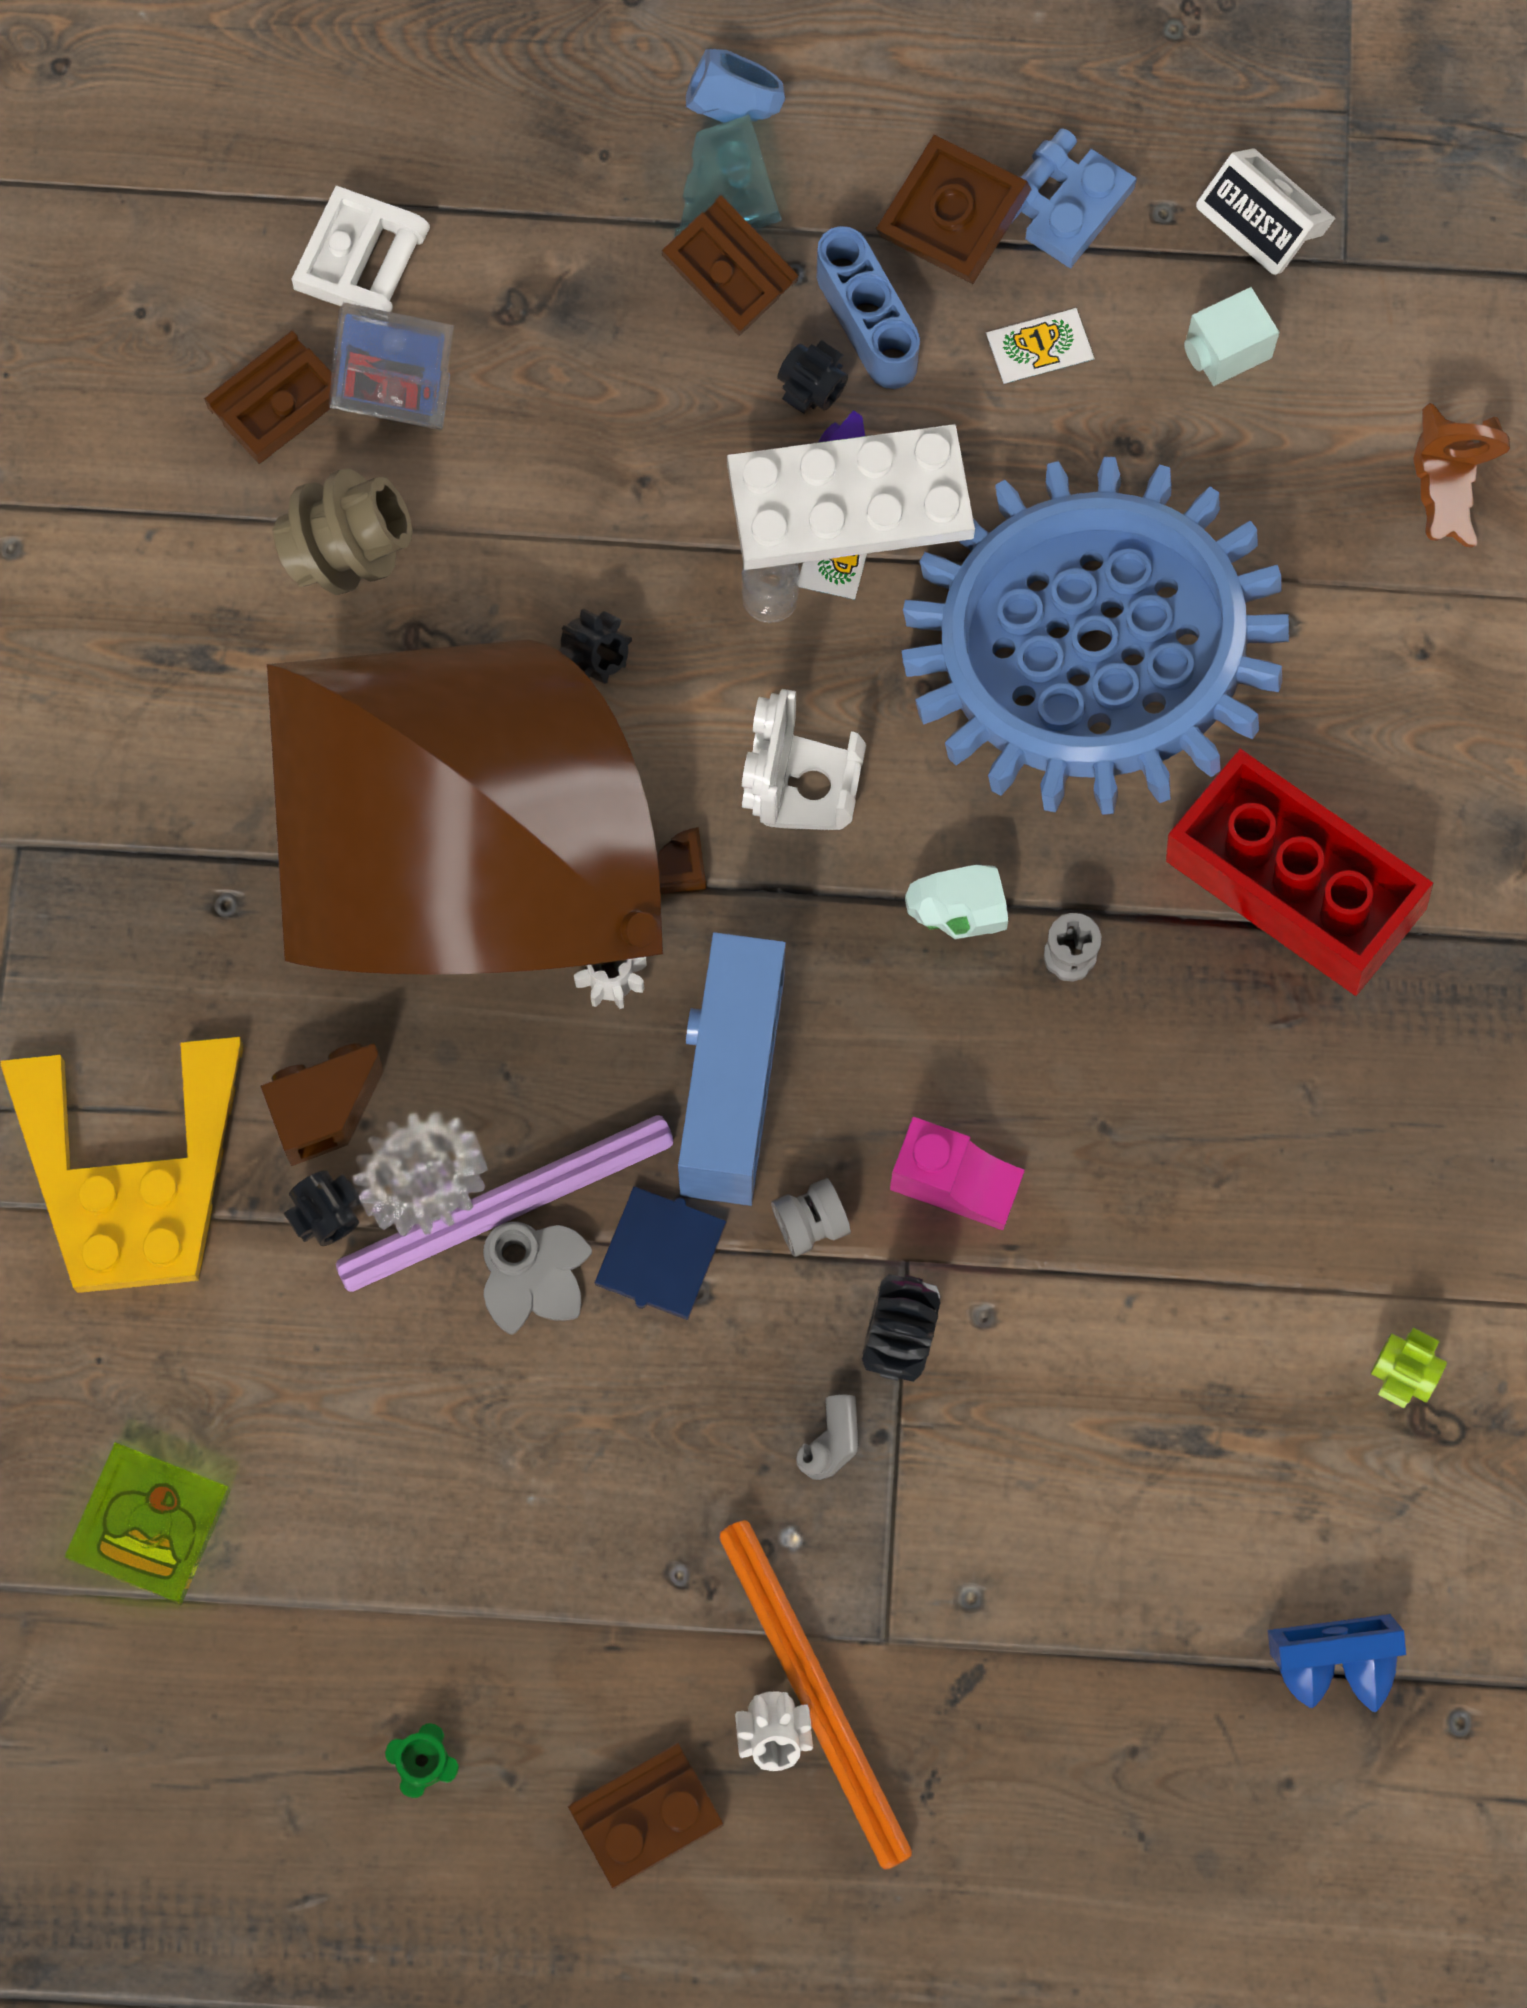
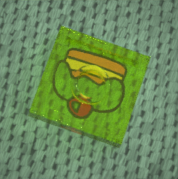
[64,1442,231,1605]

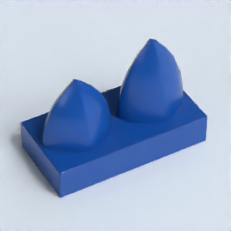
[1267,1614,1406,1712]

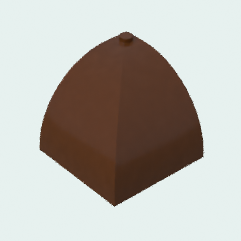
[267,639,663,975]

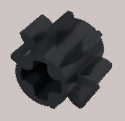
[777,340,848,414]
[558,609,632,684]
[284,1170,364,1246]

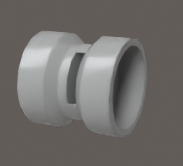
[771,1178,851,1257]

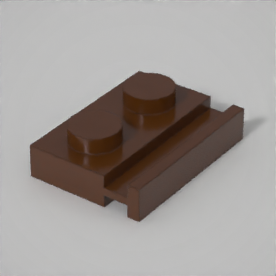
[662,195,799,336]
[204,330,337,464]
[568,1743,724,1890]

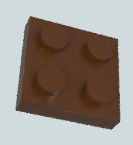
[876,134,1031,285]

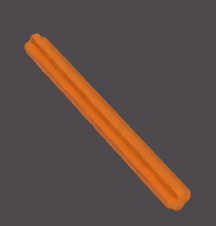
[720,1520,912,1869]

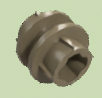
[272,468,413,595]

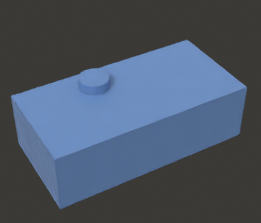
[678,932,786,1206]

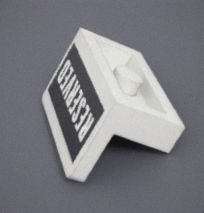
[1196,148,1335,275]

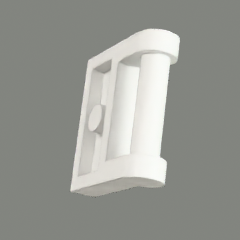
[292,186,430,324]

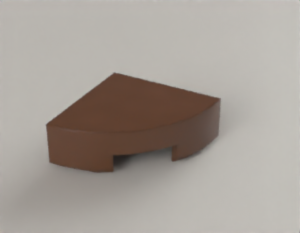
[657,827,706,894]

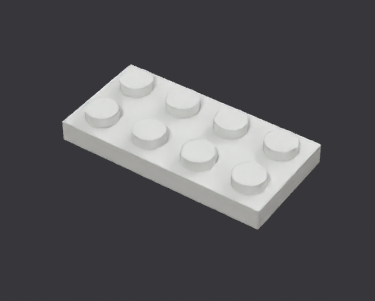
[727,424,975,570]

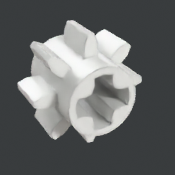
[574,957,647,1009]
[735,1691,813,1771]

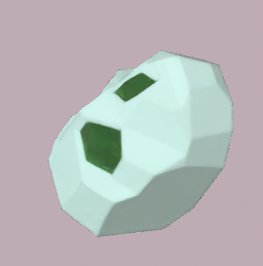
[905,865,1008,939]

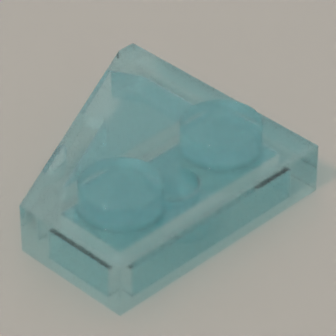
[674,115,782,238]

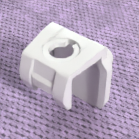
[742,689,866,830]

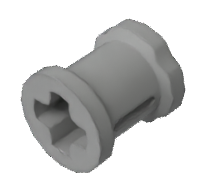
[1044,913,1101,982]

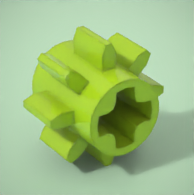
[1370,1327,1447,1408]

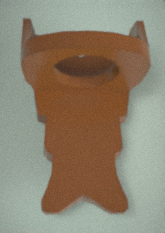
[1413,403,1510,548]

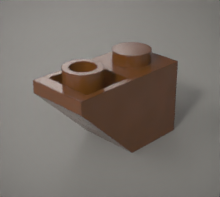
[260,1043,384,1167]

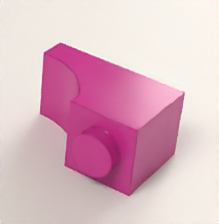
[890,1117,1025,1230]

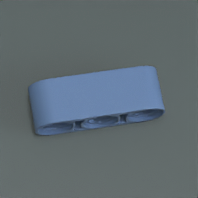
[816,226,920,389]

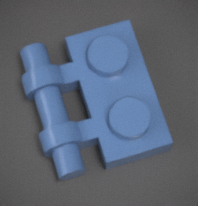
[1011,128,1137,269]

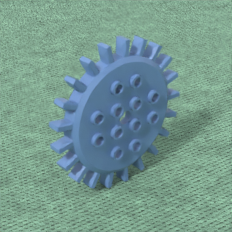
[902,457,1289,815]

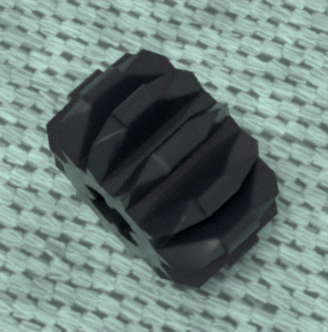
[862,1274,941,1382]

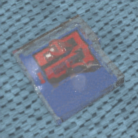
[329,302,454,430]

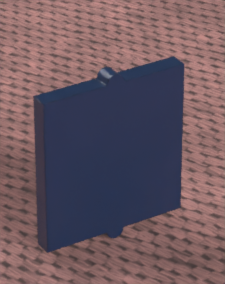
[594,1186,727,1320]

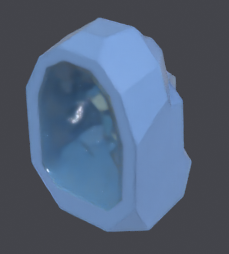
[686,49,785,125]

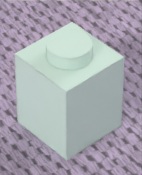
[1184,287,1279,386]

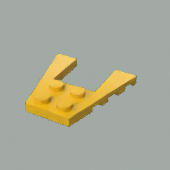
[1,1037,243,1293]

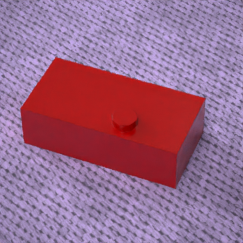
[1166,748,1434,996]

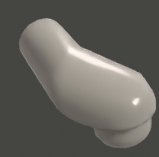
[796,1395,858,1480]

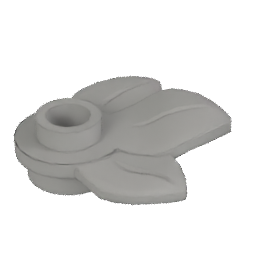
[483,1222,592,1335]

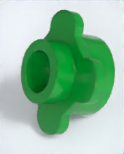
[385,1723,459,1798]

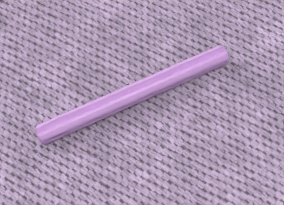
[336,1115,673,1292]

